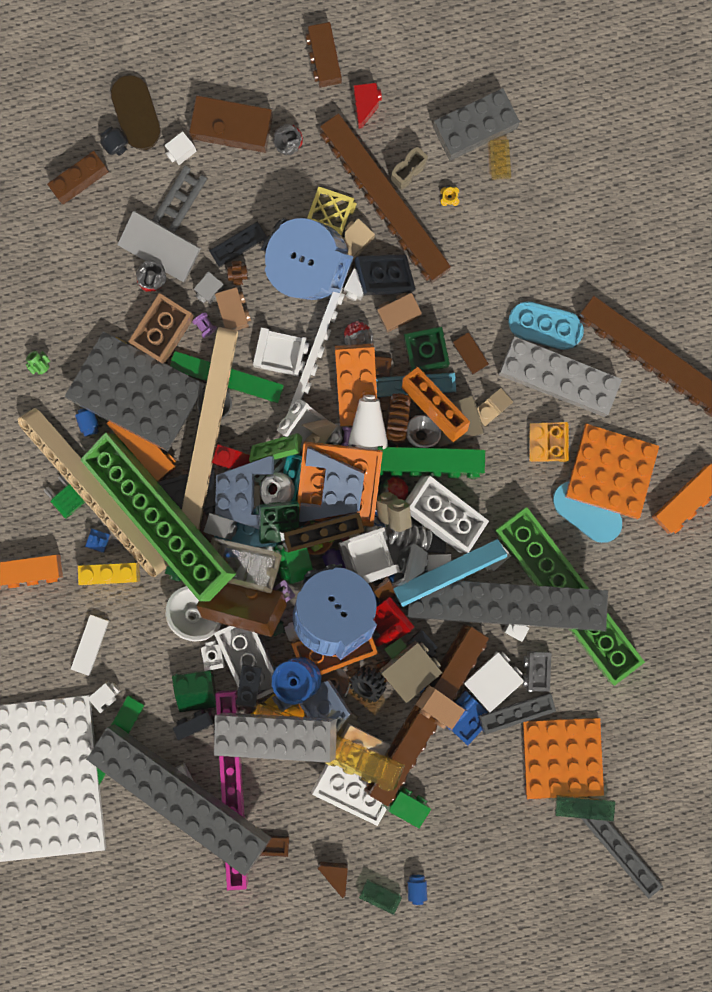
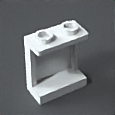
[253,328,310,377]
[277,399,339,448]
[344,526,400,583]
[464,651,524,712]

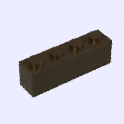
[280,512,364,553]

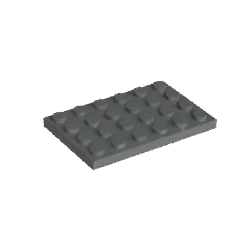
[65,331,205,452]

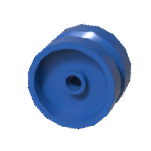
[271,657,321,705]

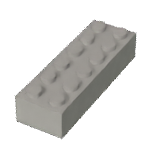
[498,337,622,417]
[214,713,337,763]

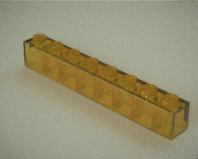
[254,702,405,791]

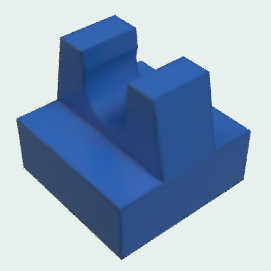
[85,529,110,553]

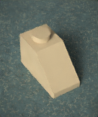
[345,219,375,261]

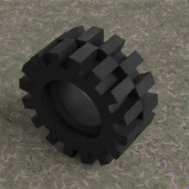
[349,666,387,703]

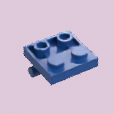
[447,691,488,746]

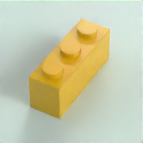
[78,562,140,585]

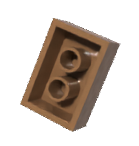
[128,293,195,364]

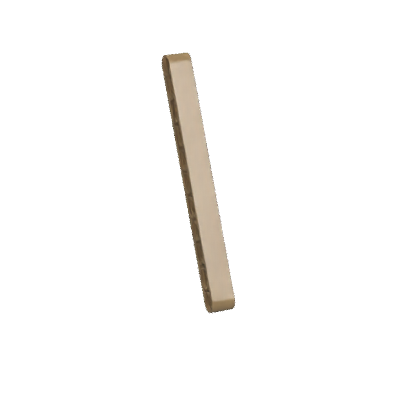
[182,327,238,530]
[18,408,169,577]

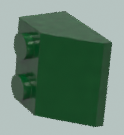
[172,670,216,712]

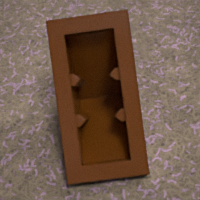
[317,861,348,898]

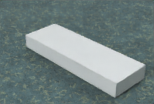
[71,614,109,676]

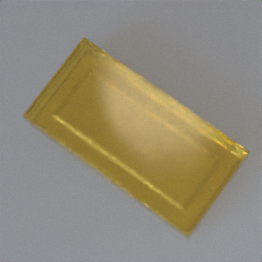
[489,139,511,180]

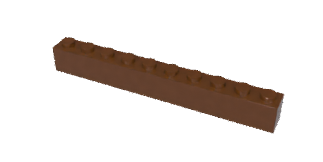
[319,113,451,284]
[578,296,712,417]
[363,624,489,807]

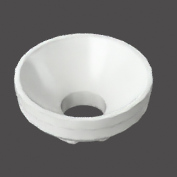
[260,472,294,504]

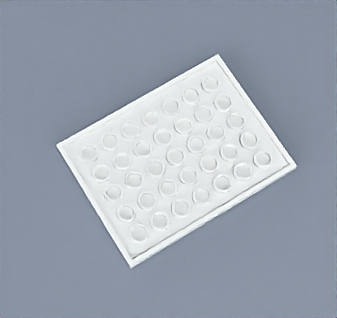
[0,695,106,862]

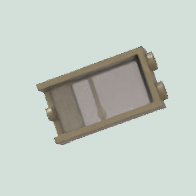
[210,537,282,593]

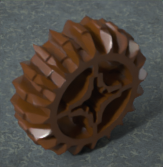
[386,393,410,445]

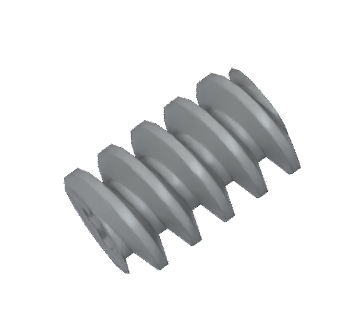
[389,526,432,551]

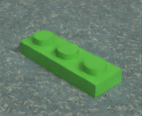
[249,433,303,463]

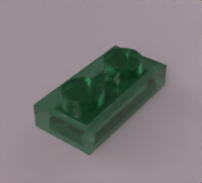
[359,879,402,915]

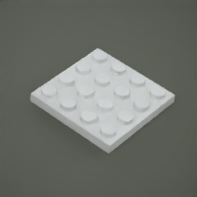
[311,723,391,826]

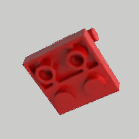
[374,597,414,647]

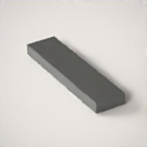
[478,693,556,735]

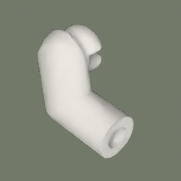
[329,423,342,445]

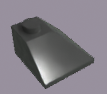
[392,543,428,587]

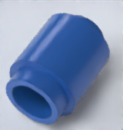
[75,408,99,437]
[407,874,427,905]

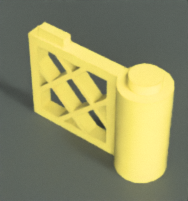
[307,186,357,240]

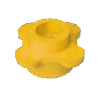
[440,187,459,206]

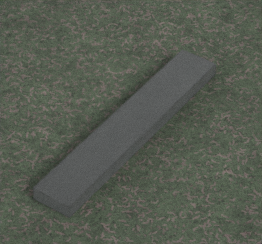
[573,796,663,899]

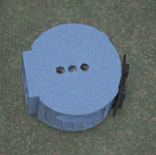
[261,218,354,300]
[293,564,377,660]

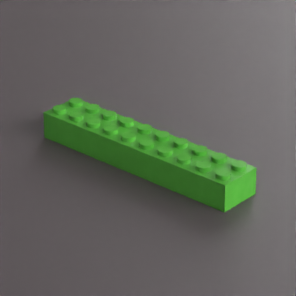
[80,433,236,601]
[494,507,645,686]

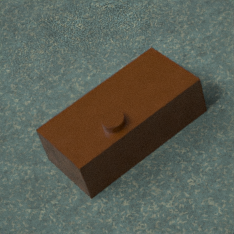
[189,95,273,153]
[196,583,287,637]

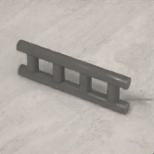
[152,166,207,233]

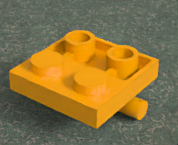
[530,422,569,462]

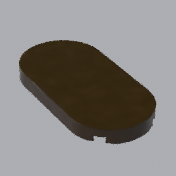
[111,75,161,150]

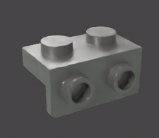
[523,651,551,692]

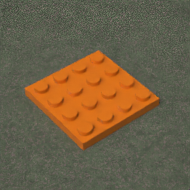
[565,424,659,519]
[298,442,383,527]
[523,717,604,799]

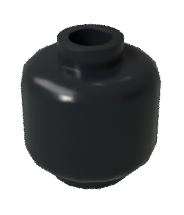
[100,126,129,156]

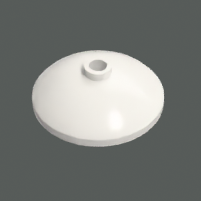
[165,586,222,641]

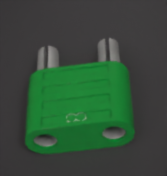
[44,475,85,519]

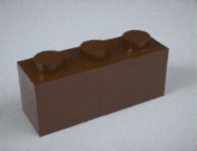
[305,22,342,88]
[47,151,109,205]

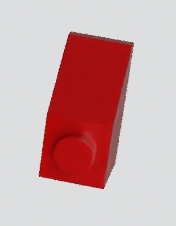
[354,83,382,129]
[212,445,250,470]

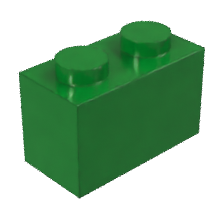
[383,786,431,829]

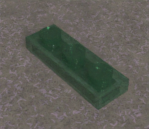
[555,795,615,821]

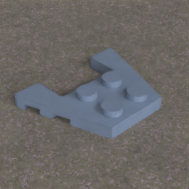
[299,447,364,522]
[215,456,274,529]
[272,680,351,734]

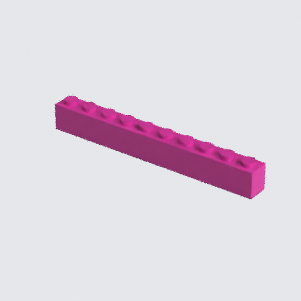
[216,690,248,891]

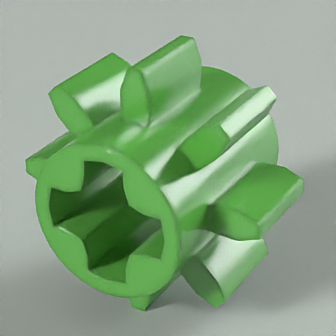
[25,351,50,375]

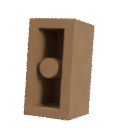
[215,287,251,330]
[377,293,422,333]
[416,685,465,730]

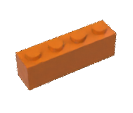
[402,367,470,442]
[107,421,176,482]
[652,464,712,534]
[0,555,63,590]

